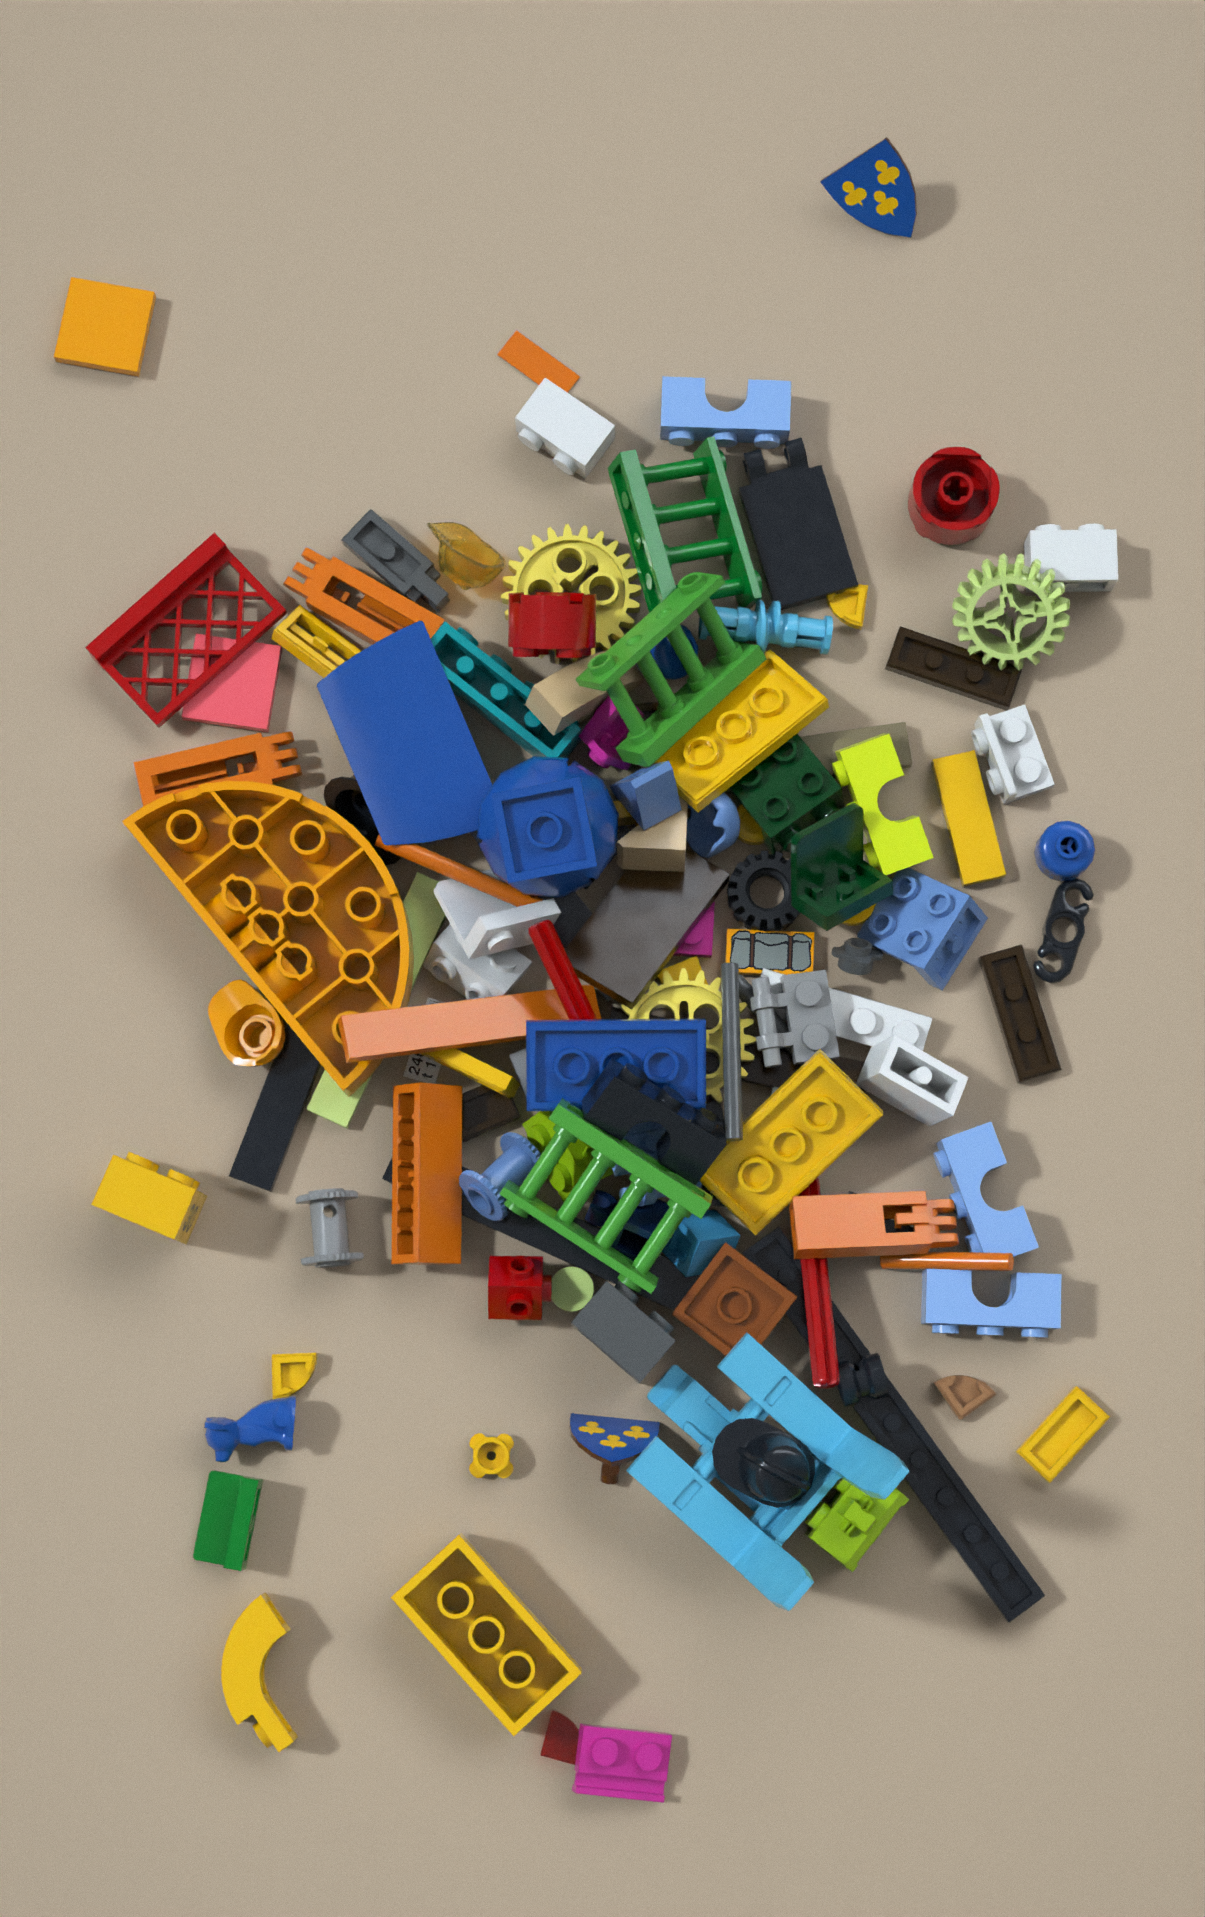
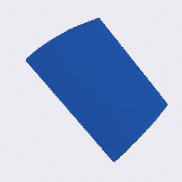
[317,621,492,845]

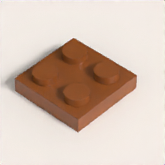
[672,1242,798,1356]

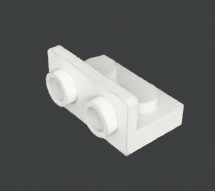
[971,705,1055,804]

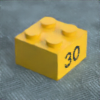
[91,1151,207,1244]

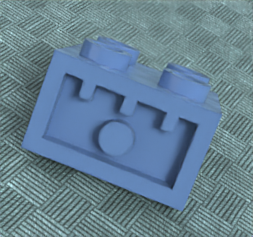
[857,867,988,991]

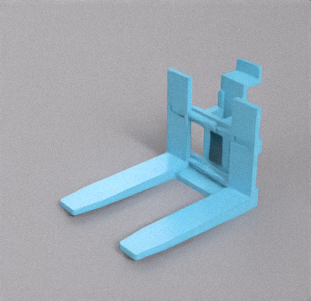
[626,1332,909,1611]

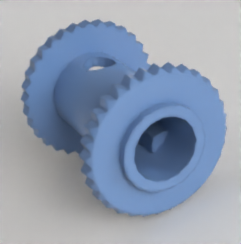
[459,1132,541,1221]

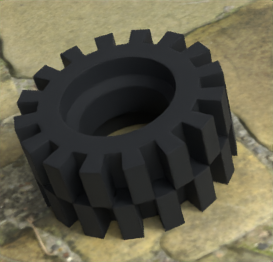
[727,850,800,931]

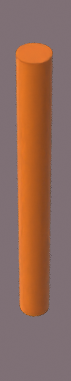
[375,834,543,907]

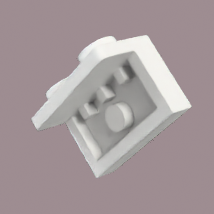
[423,924,532,1000]

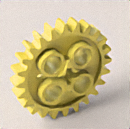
[501,524,641,664]
[621,968,756,1104]

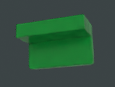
[193,1470,263,1571]

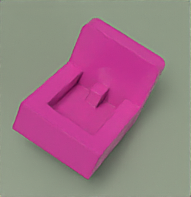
[579,696,644,771]

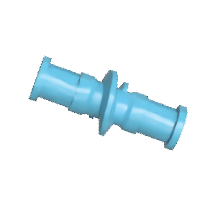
[698,599,833,655]

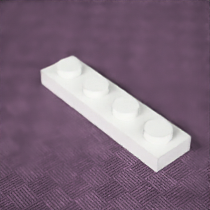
[760,968,932,1051]

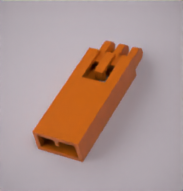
[283,548,445,645]
[133,732,302,807]
[789,1191,959,1259]

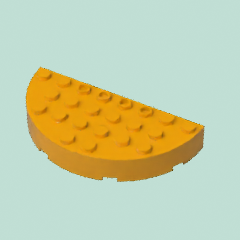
[122,781,414,1097]

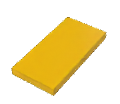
[653,649,829,813]
[700,1049,883,1236]

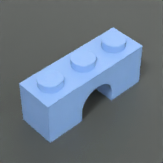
[660,376,791,449]
[933,1122,1039,1257]
[921,1269,1062,1338]

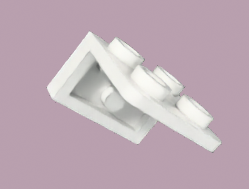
[434,869,561,959]

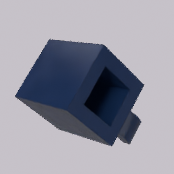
[585,1190,669,1261]

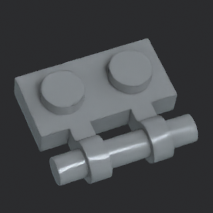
[750,970,840,1068]

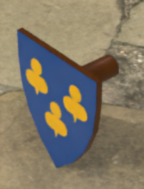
[820,137,917,238]
[569,1413,660,1484]

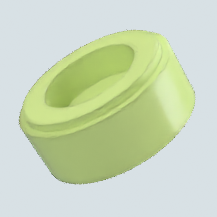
[551,1267,594,1312]

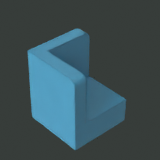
[662,1210,741,1277]

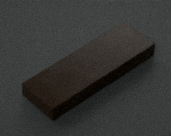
[885,626,1022,711]
[978,944,1062,1083]

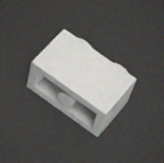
[515,378,615,479]
[1024,524,1118,592]
[856,1035,969,1127]

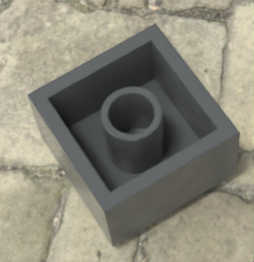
[571,1281,676,1383]

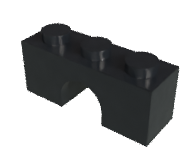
[582,1059,727,1185]

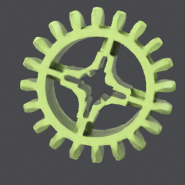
[952,553,1070,670]

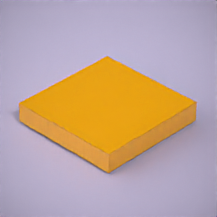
[54,277,156,377]

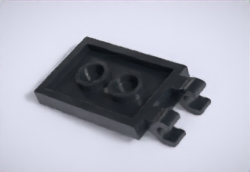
[739,438,858,610]

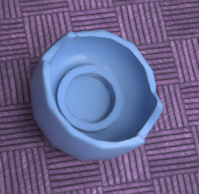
[686,793,740,858]

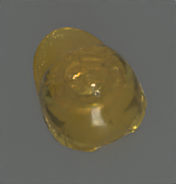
[427,522,506,590]

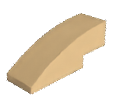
[525,650,644,736]

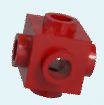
[488,1255,552,1320]

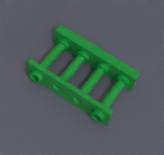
[607,436,762,613]

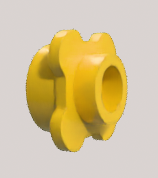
[469,1433,514,1478]

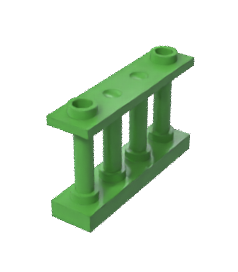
[576,572,766,768]
[499,1098,713,1294]

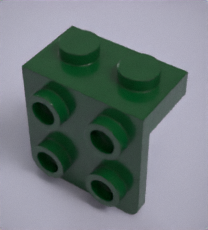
[729,734,845,854]
[791,803,893,931]

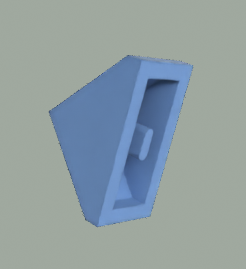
[609,761,682,830]

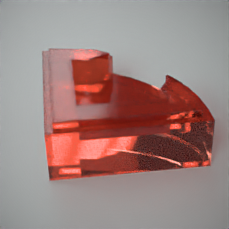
[540,1709,579,1765]

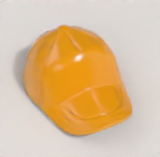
[208,979,285,1067]

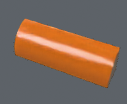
[391,1082,462,1265]

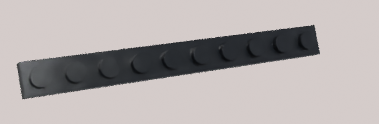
[742,1226,1045,1622]

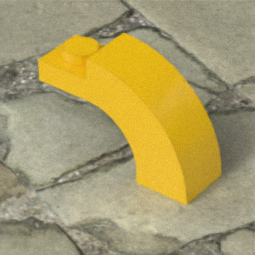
[221,1592,298,1752]

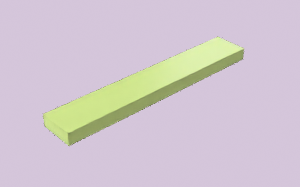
[306,872,446,1129]

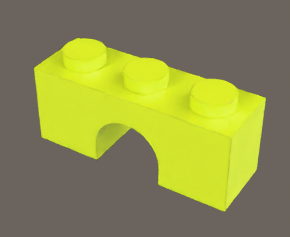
[832,733,934,875]

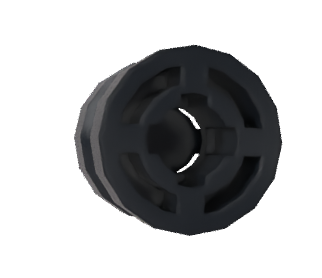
[837,1353,889,1407]

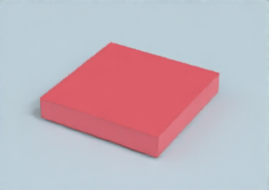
[181,633,282,733]

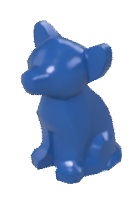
[204,1396,296,1462]

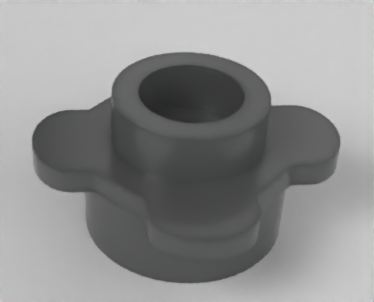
[831,938,883,975]

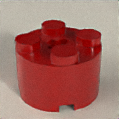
[908,447,1000,545]
[508,592,597,658]

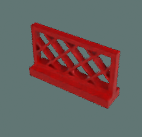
[85,532,287,728]

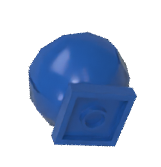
[477,756,619,898]

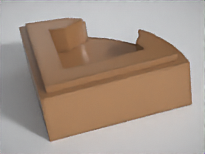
[933,1375,996,1420]

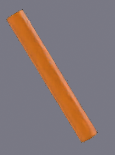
[880,1252,1014,1271]

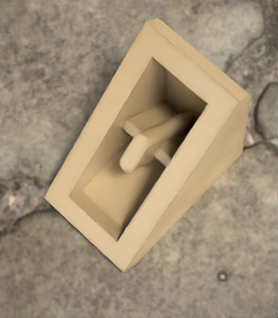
[617,796,688,872]

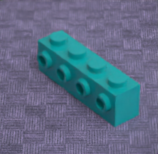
[431,622,581,758]

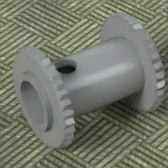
[296,1188,364,1268]

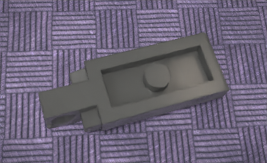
[341,509,450,613]

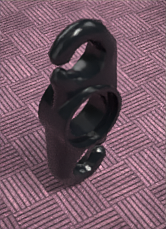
[1033,878,1094,983]

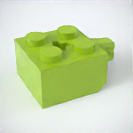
[804,1478,909,1572]

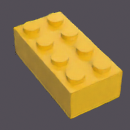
[391,1533,582,1736]

